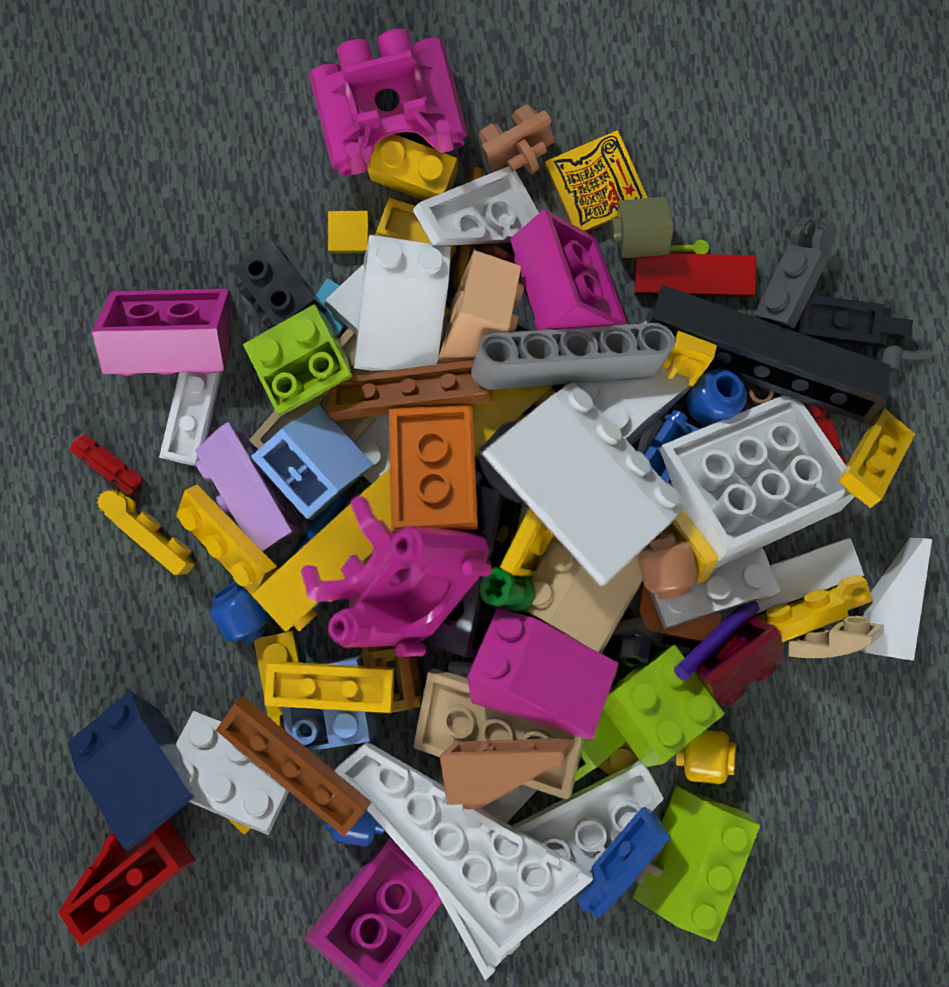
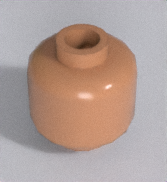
[638,534,699,599]

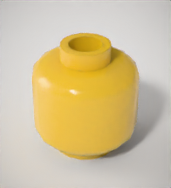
[676,730,736,784]

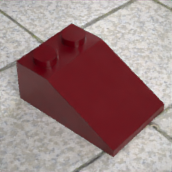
[695,618,784,706]

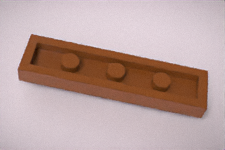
[328,360,492,421]
[216,696,372,837]

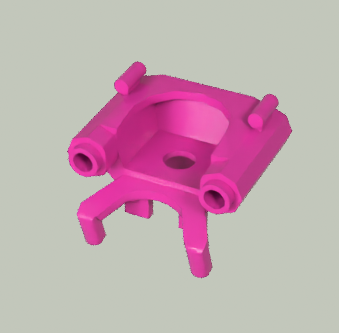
[309,29,468,176]
[301,496,492,657]

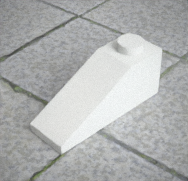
[858,538,932,661]

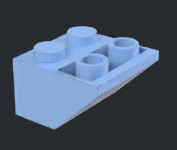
[251,405,374,519]
[282,654,377,751]

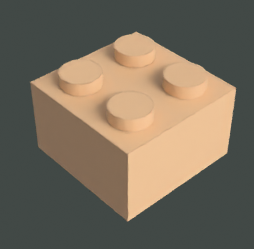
[437,250,524,364]

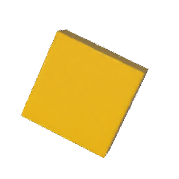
[328,211,369,254]

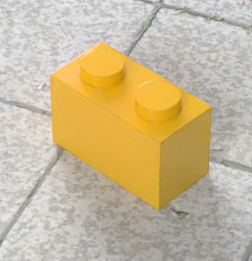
[367,134,458,201]

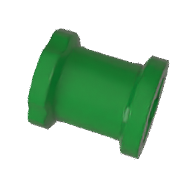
[480,568,535,613]

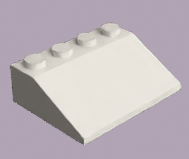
[482,382,686,587]
[660,395,854,569]

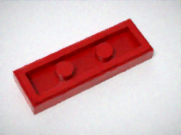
[634,253,756,298]

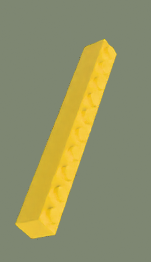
[251,385,557,632]

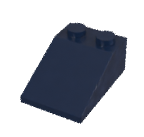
[67,690,195,851]

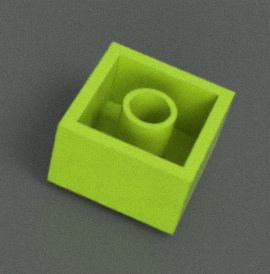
[604,645,725,768]

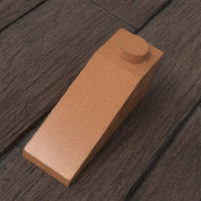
[440,738,575,810]

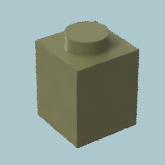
[610,196,674,259]

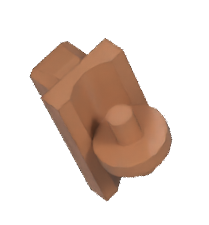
[479,104,555,174]

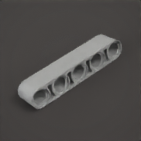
[471,323,675,390]

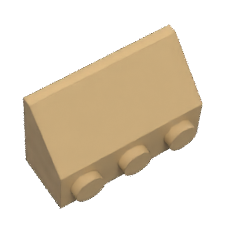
[523,537,650,654]

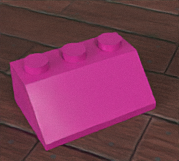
[510,209,628,330]
[92,288,230,376]

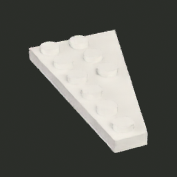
[335,742,593,959]
[433,760,664,981]

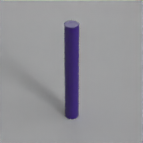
[674,601,760,680]

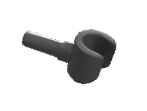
[876,346,933,371]

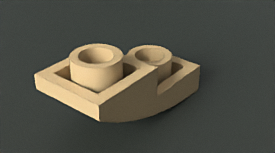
[789,616,884,658]

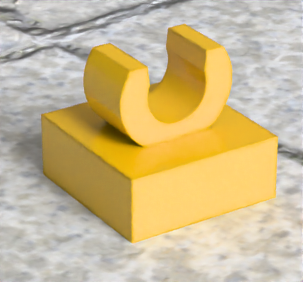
[662,331,717,387]

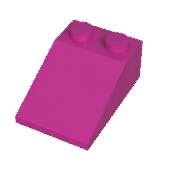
[467,608,618,741]
[304,837,442,987]

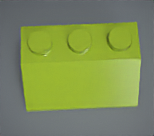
[632,785,761,942]

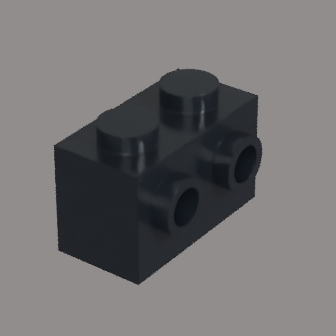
[232,238,328,329]

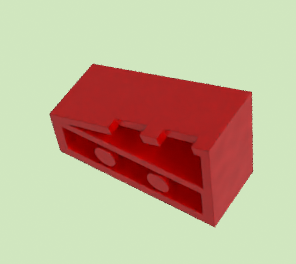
[58,820,196,947]

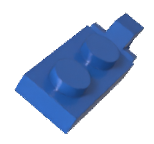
[576,807,671,918]

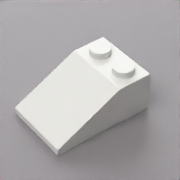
[354,235,451,372]
[562,322,704,446]

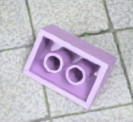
[195,422,304,554]

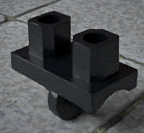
[602,606,663,667]

